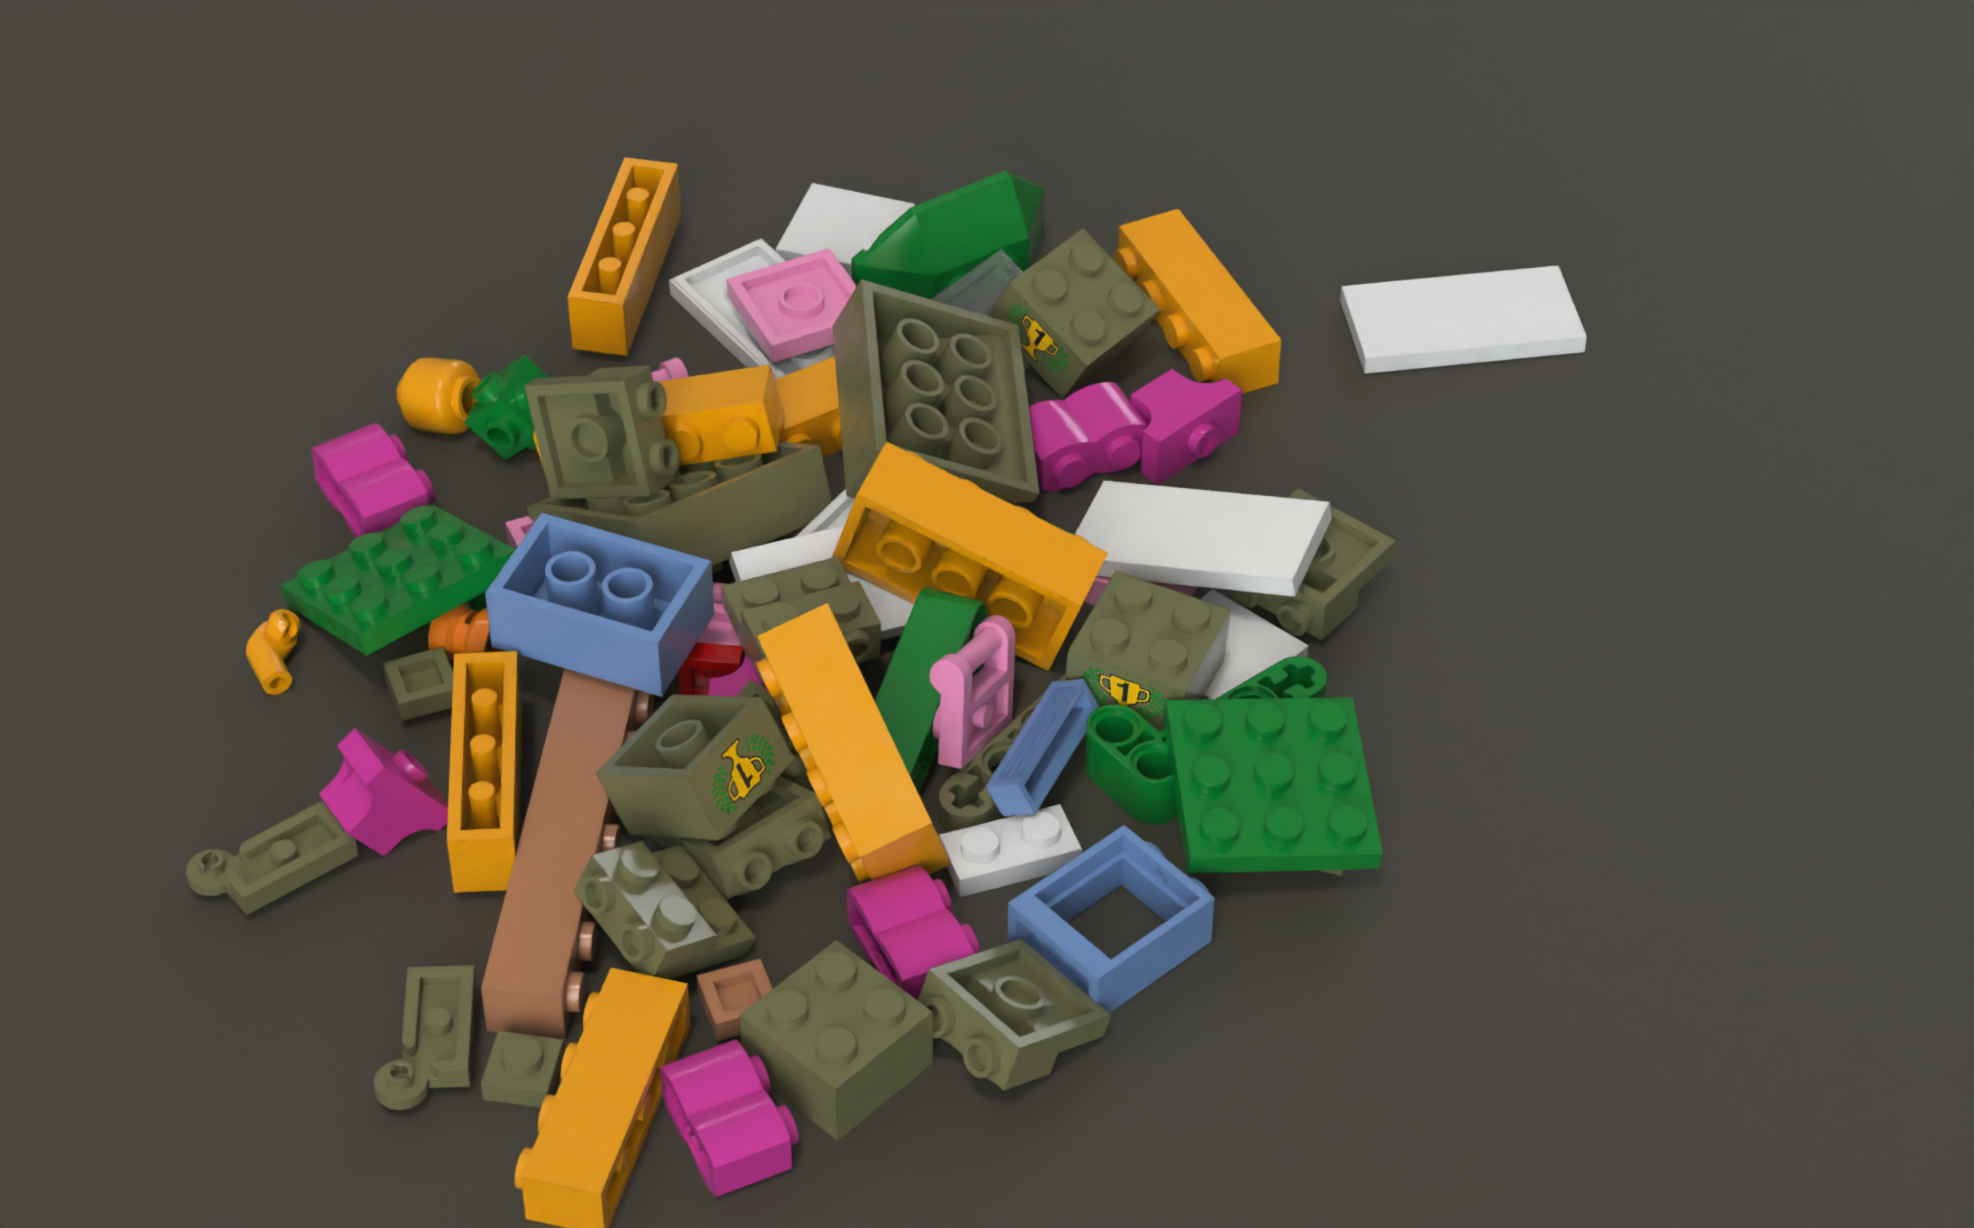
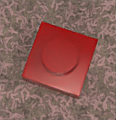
[679,642,744,696]

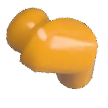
[246,609,301,695]

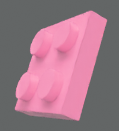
[726,248,857,363]

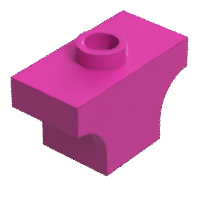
[1131,369,1242,485]
[319,728,448,857]

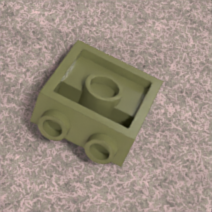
[525,366,680,499]
[1228,488,1396,640]
[721,556,881,688]
[651,775,831,900]
[573,841,756,980]
[918,939,1111,1091]

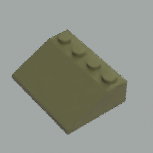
[832,280,1040,503]
[527,441,832,574]

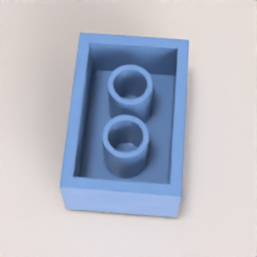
[485,513,714,697]

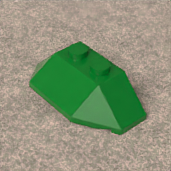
[851,170,1045,308]

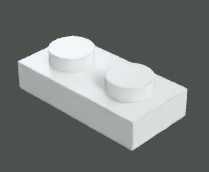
[939,804,1082,897]

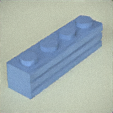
[986,679,1100,816]

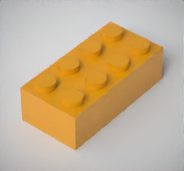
[832,441,1108,671]
[756,603,951,883]

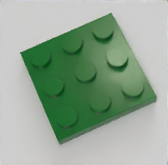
[279,504,516,656]
[1162,697,1383,873]

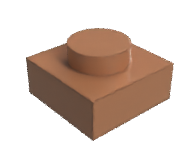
[696,959,773,1041]

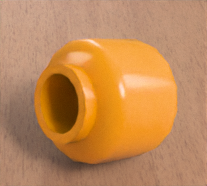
[397,357,481,434]

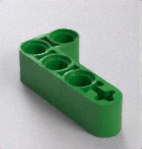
[875,586,989,795]
[1085,656,1327,825]

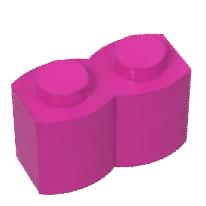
[1029,382,1147,492]
[311,423,435,538]
[847,864,980,1000]
[660,1039,799,1197]

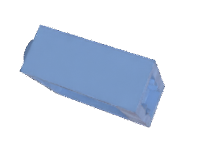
[1007,825,1215,1013]

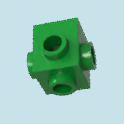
[464,355,549,460]

